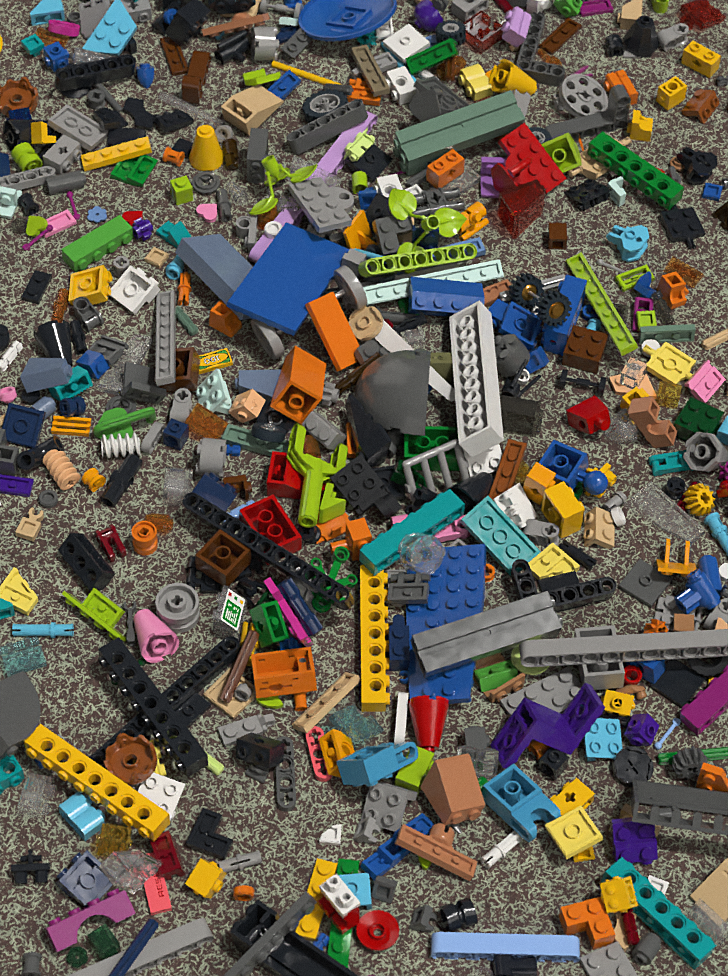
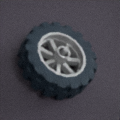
[302,89,348,123]

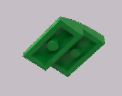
[110,154,158,187]

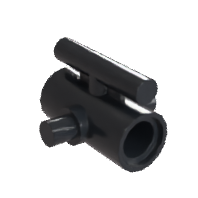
[214,30,251,65]

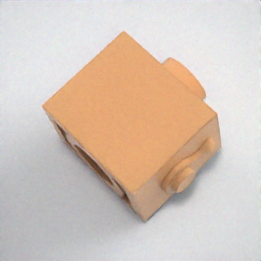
[228,389,266,423]

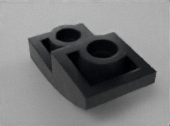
[107,128,147,146]

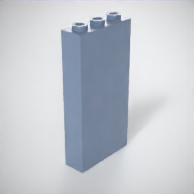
[175,234,253,320]

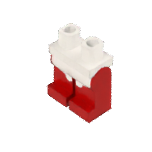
[318,874,360,934]

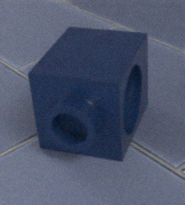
[163,418,189,451]

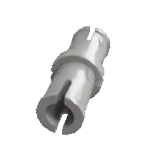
[218,850,262,872]

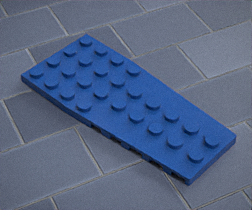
[406,544,486,704]

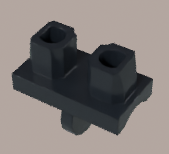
[405,486,438,515]
[11,849,51,884]

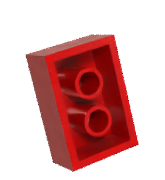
[239,494,302,565]

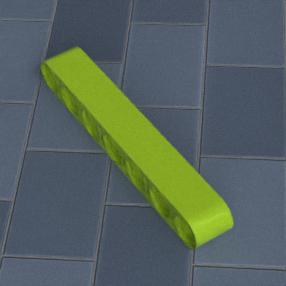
[358,243,477,277]

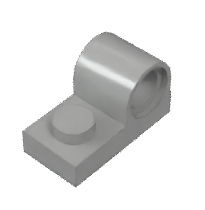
[236,216,257,253]

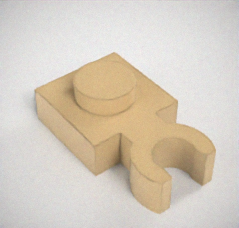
[15,507,44,542]

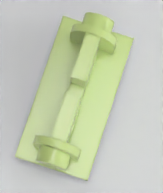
[344,128,375,162]

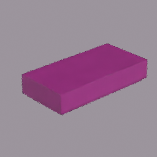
[579,0,614,17]

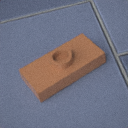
[483,279,511,307]

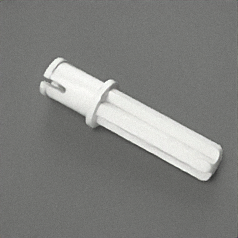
[480,830,523,869]

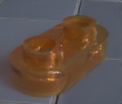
[436,56,466,81]

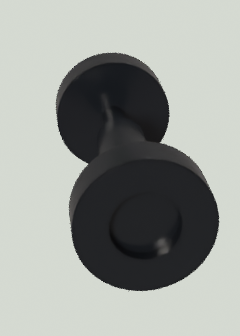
[559,369,607,396]

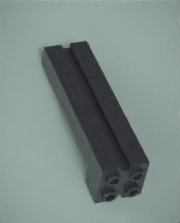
[230,899,358,976]

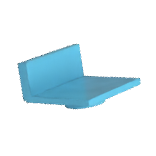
[338,873,372,910]

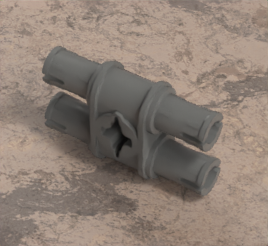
[412,186,465,220]

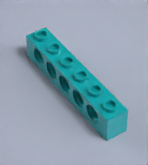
[601,857,716,970]

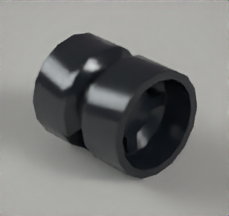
[440,897,478,932]

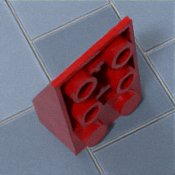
[267,451,326,502]

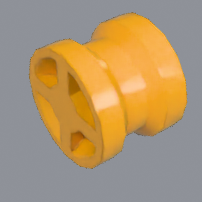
[81,468,106,492]

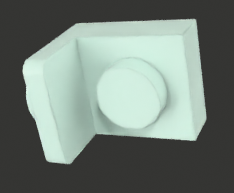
[607,176,626,206]

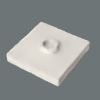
[383,24,430,63]

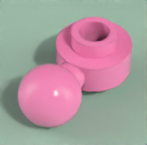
[0,387,17,403]

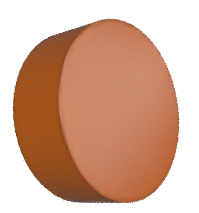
[233,885,254,901]

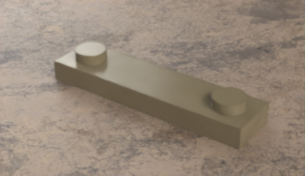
[351,44,390,97]

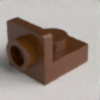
[223,474,252,500]

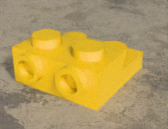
[68,265,113,305]

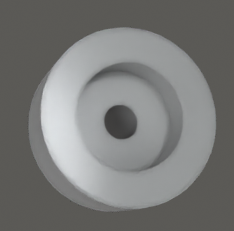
[215,125,233,143]

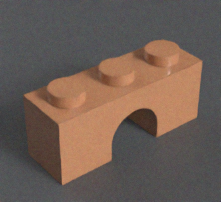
[628,396,677,448]

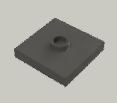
[618,559,673,608]

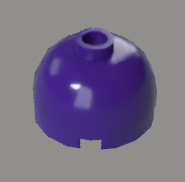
[414,0,444,32]

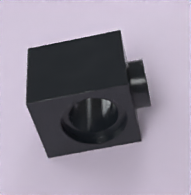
[538,747,569,781]

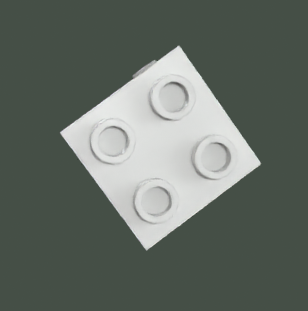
[462,444,502,477]
[493,483,538,528]
[138,772,185,821]

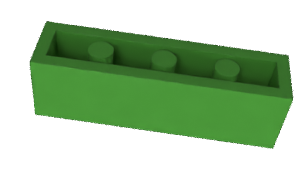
[61,215,133,272]

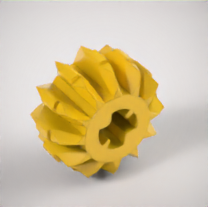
[683,483,716,516]

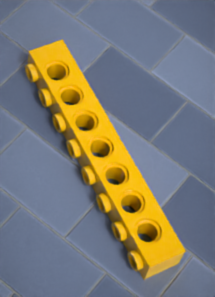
[360,565,390,712]
[24,724,170,841]

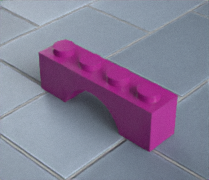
[44,888,136,952]

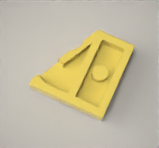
[528,543,580,580]
[0,567,38,616]

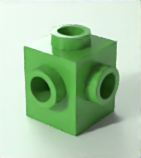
[553,0,583,18]

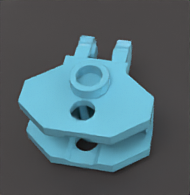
[606,225,649,262]

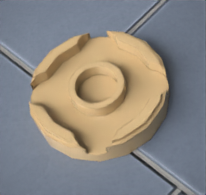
[349,306,383,341]

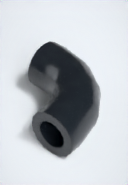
[17,436,65,470]

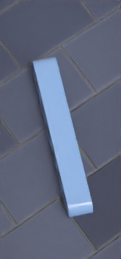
[431,932,580,963]

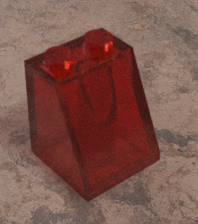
[497,179,546,239]

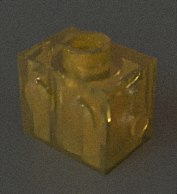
[96,823,132,860]

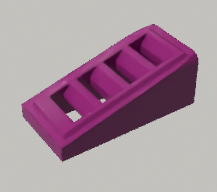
[632,297,654,332]

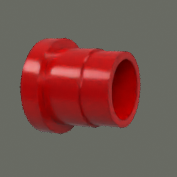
[623,665,642,686]

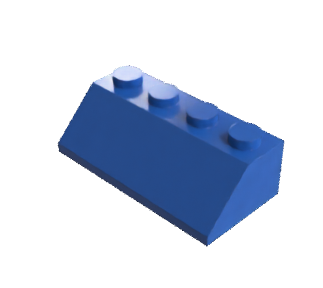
[408,277,485,317]

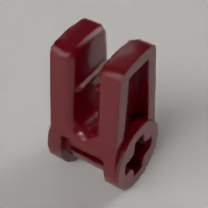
[94,524,127,563]

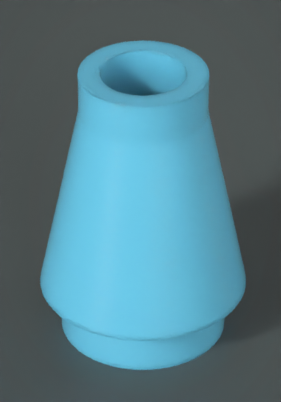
[165,255,185,280]

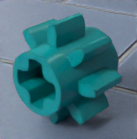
[356,30,379,49]

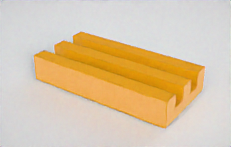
[51,415,91,437]

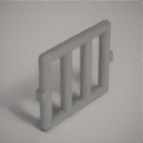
[402,439,469,504]

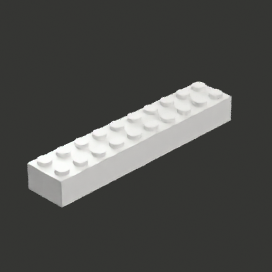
[449,300,504,457]

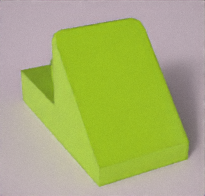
[319,483,346,523]

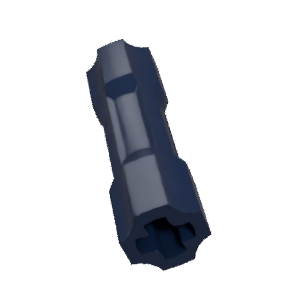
[277,577,323,636]

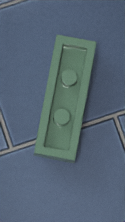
[639,324,696,344]

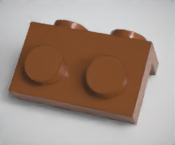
[681,89,719,124]

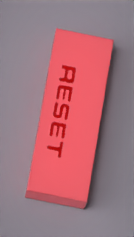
[138,852,172,915]

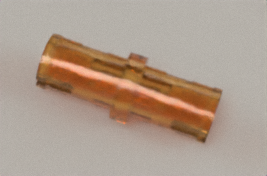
[51,288,69,323]

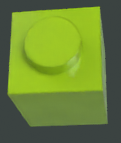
[170,176,193,205]

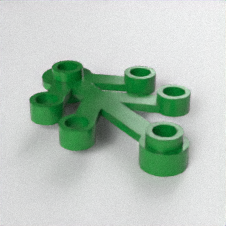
[309,546,358,613]

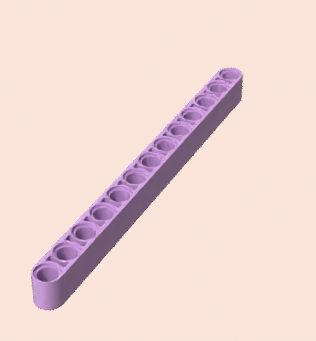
[248,111,378,264]

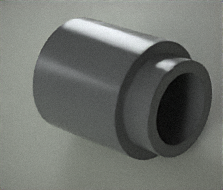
[632,932,661,965]

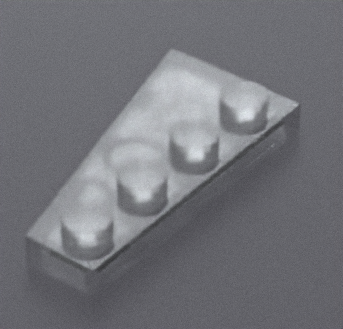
[89,334,153,396]

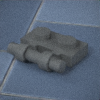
[387,572,431,604]

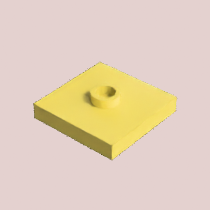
[545,806,603,860]

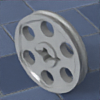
[559,74,608,118]

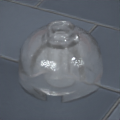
[603,407,639,445]

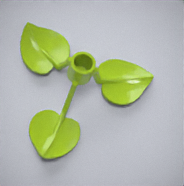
[248,155,318,215]
[388,188,467,274]

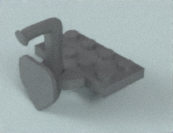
[409,76,470,124]

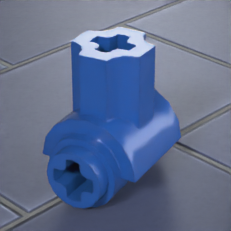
[674,568,721,614]

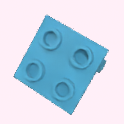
[583,718,622,761]

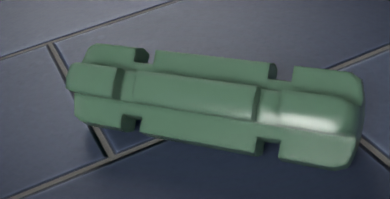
[176,306,198,336]

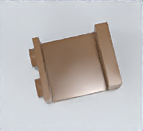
[473,653,525,703]

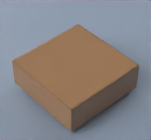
[673,613,694,632]

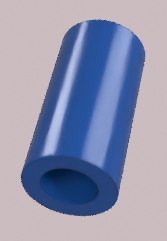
[697,555,722,597]

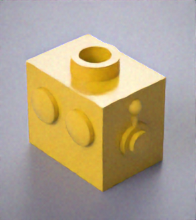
[656,76,687,111]
[601,689,636,716]
[185,858,227,899]
[600,876,638,913]

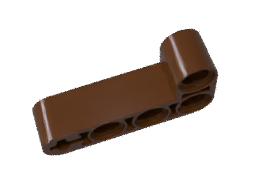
[182,50,211,104]

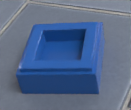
[702,183,723,202]

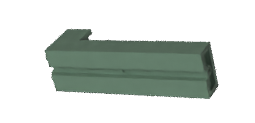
[393,90,525,176]

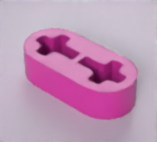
[48,20,80,36]

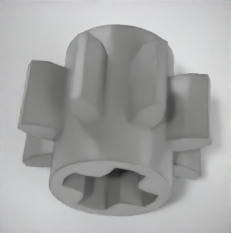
[322,382,339,406]

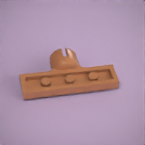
[202,12,270,38]
[395,823,477,881]

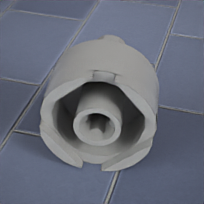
[250,27,279,61]
[196,438,227,478]

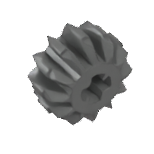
[672,746,708,781]

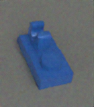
[267,70,301,100]

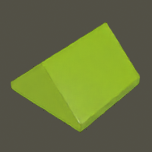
[541,132,582,173]

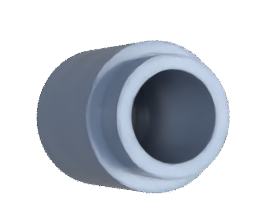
[30,396,56,420]

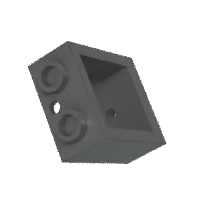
[247,128,269,184]

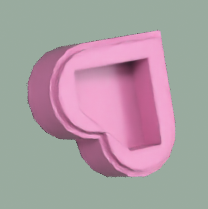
[196,204,217,223]

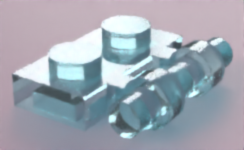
[0,636,47,677]

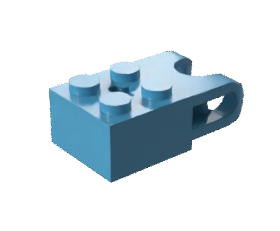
[336,742,418,787]
[482,764,561,842]

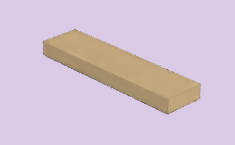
[292,672,361,733]

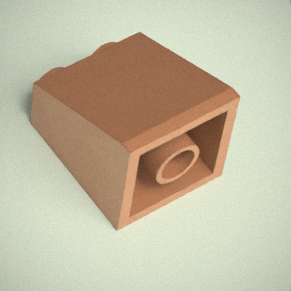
[421,753,485,825]

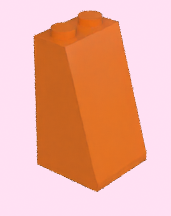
[270,345,326,425]

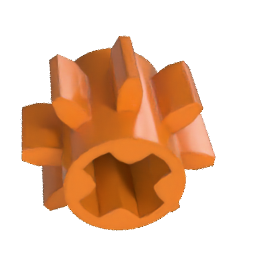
[643,619,668,634]

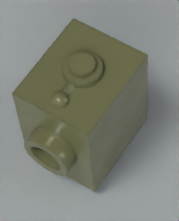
[430,352,453,384]

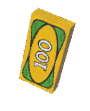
[199,348,233,374]

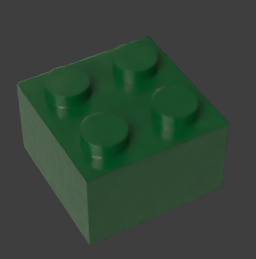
[674,397,724,441]

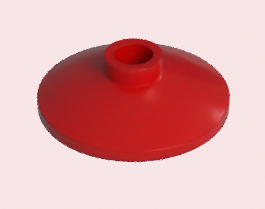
[356,910,399,951]

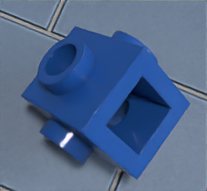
[43,41,70,72]

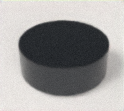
[21,389,41,405]

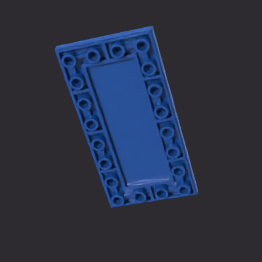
[227,222,349,336]

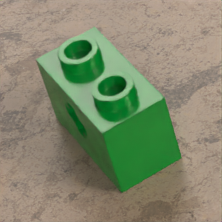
[249,600,289,648]

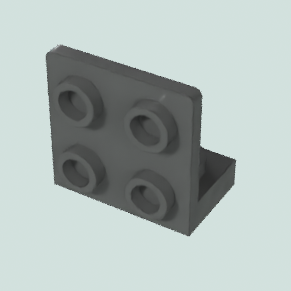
[123,362,167,404]

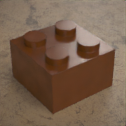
[562,325,609,374]
[154,347,201,393]
[195,529,251,588]

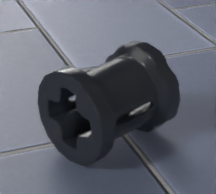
[17,193,39,216]

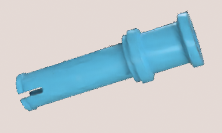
[704,512,728,556]

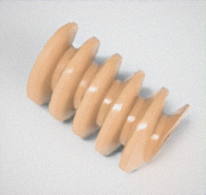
[42,449,81,491]

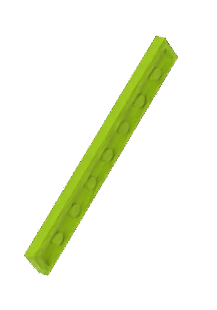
[565,252,638,356]

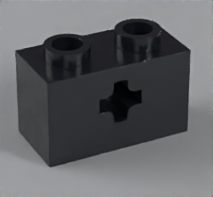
[235,732,285,769]

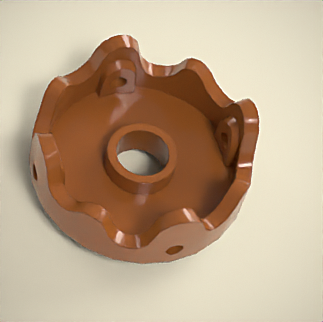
[0,77,39,118]
[104,733,158,785]

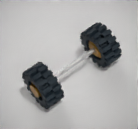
[509,273,572,326]

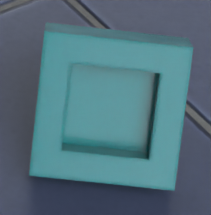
[21,34,45,57]

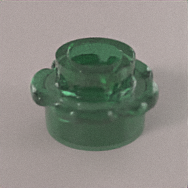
[67,946,88,968]

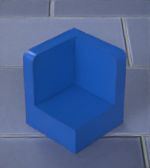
[526,345,549,374]

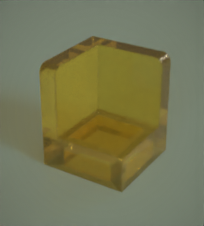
[656,381,682,409]

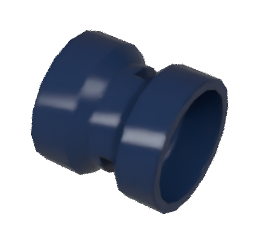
[60,396,86,417]

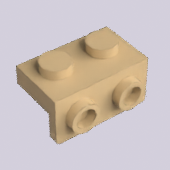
[583,507,615,549]

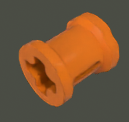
[163,147,185,167]

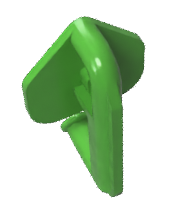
[93,407,156,440]

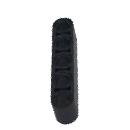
[55,54,136,91]

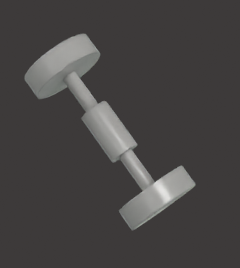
[260,0,303,18]

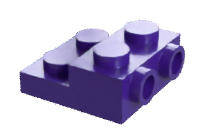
[611,817,658,865]

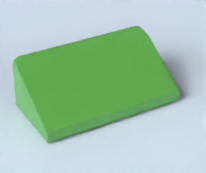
[473,660,518,692]

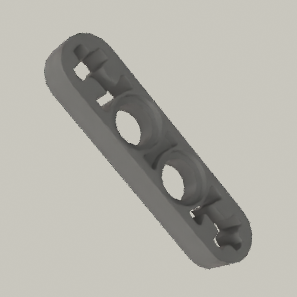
[276,736,296,812]

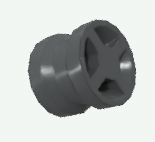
[88,89,106,110]

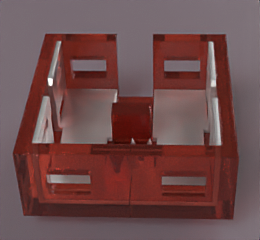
[464,10,503,54]

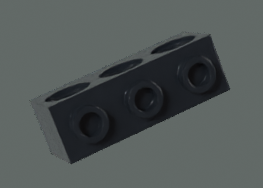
[58,533,116,591]

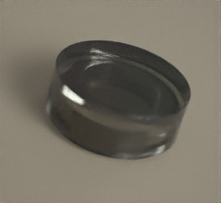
[11,218,28,234]

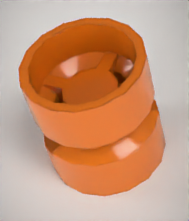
[131,521,158,556]

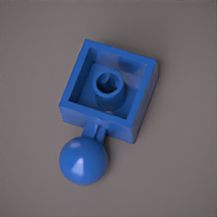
[539,440,608,495]

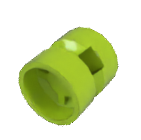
[11,142,43,172]

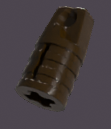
[221,139,239,171]

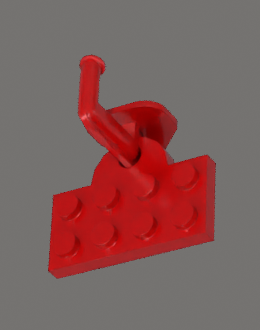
[491,123,567,198]

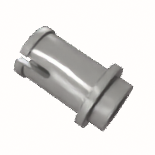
[602,491,627,512]

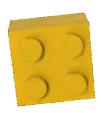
[541,481,585,539]

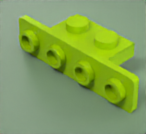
[62,588,127,641]

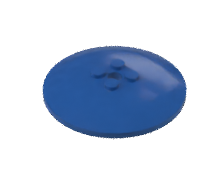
[298,0,397,41]

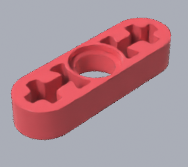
[306,726,332,782]

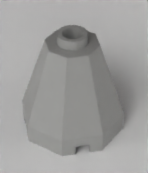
[683,432,728,472]

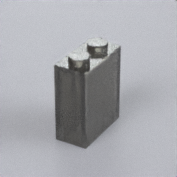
[500,395,544,438]

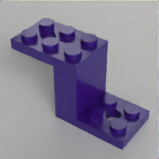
[490,683,605,769]

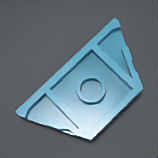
[81,0,137,56]

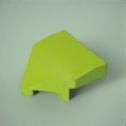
[243,68,281,86]

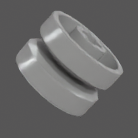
[155,583,200,633]

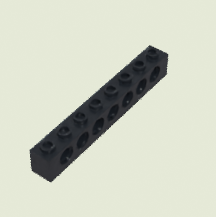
[97,637,208,778]

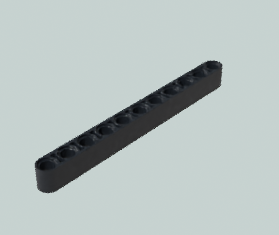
[182,492,354,610]
[76,636,240,785]

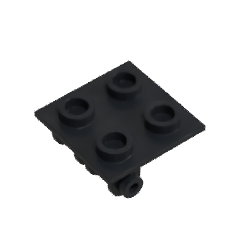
[563,179,611,211]

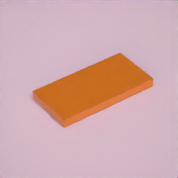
[305,292,359,372]

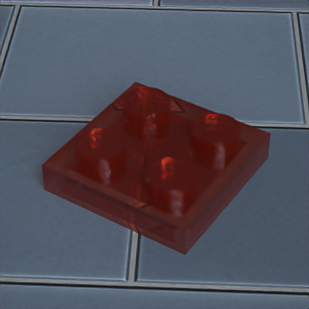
[679,0,726,29]

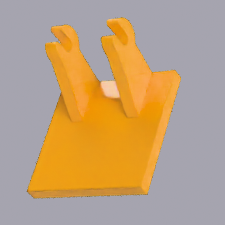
[656,539,697,577]

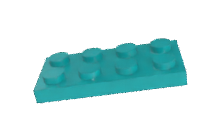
[459,496,541,576]

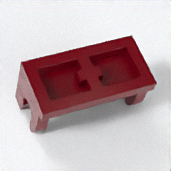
[149,830,186,880]

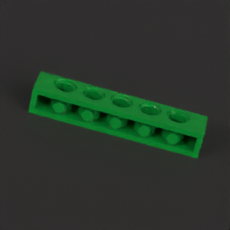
[587,131,684,210]

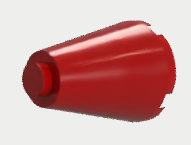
[408,695,449,753]

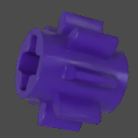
[132,217,153,241]

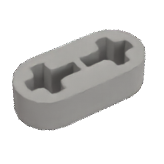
[141,421,166,454]

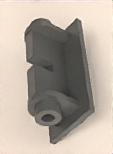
[280,28,313,60]

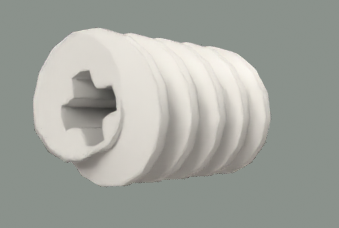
[101,432,141,459]

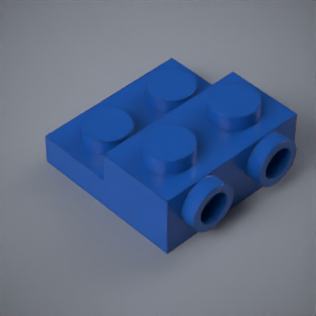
[498,301,542,350]

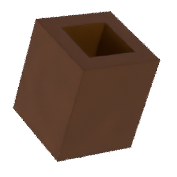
[547,222,568,250]

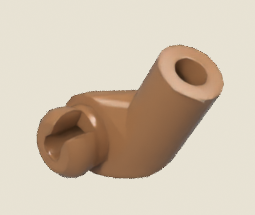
[616,684,647,700]

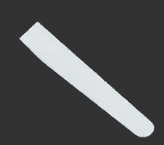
[374,320,455,401]

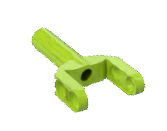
[287,423,348,528]

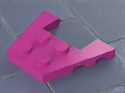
[264,577,314,647]

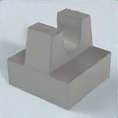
[353,816,381,844]

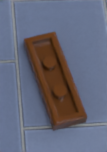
[539,17,582,56]
[160,36,188,76]

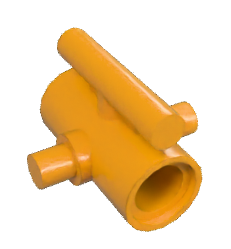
[457,201,489,241]

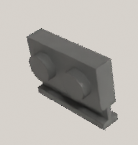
[85,335,129,366]

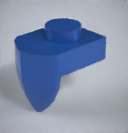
[137,63,154,88]
[634,271,661,300]

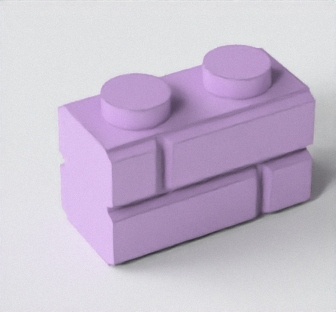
[501,7,532,47]

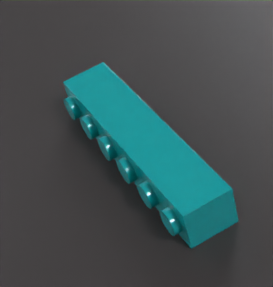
[359,489,465,576]

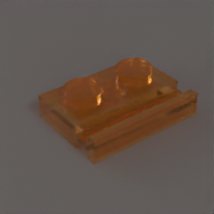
[184,402,229,439]

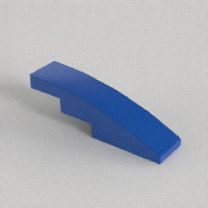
[360,813,434,881]

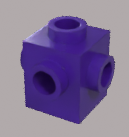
[624,713,660,747]

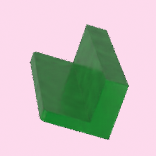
[406,38,459,75]

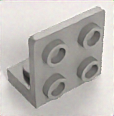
[361,781,418,832]

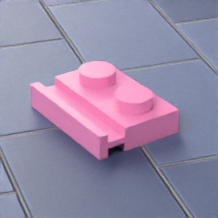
[685,360,726,403]

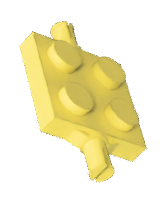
[642,342,696,388]

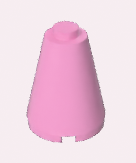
[133,609,179,663]

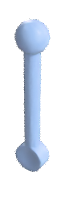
[654,718,681,750]

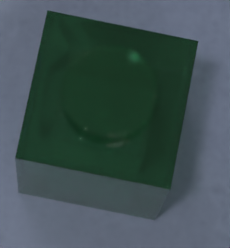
[87,923,121,961]

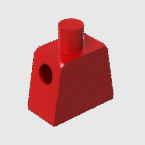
[566,395,611,434]

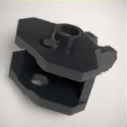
[676,146,718,185]

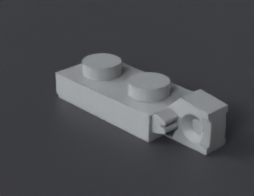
[351,52,397,79]
[218,713,276,747]

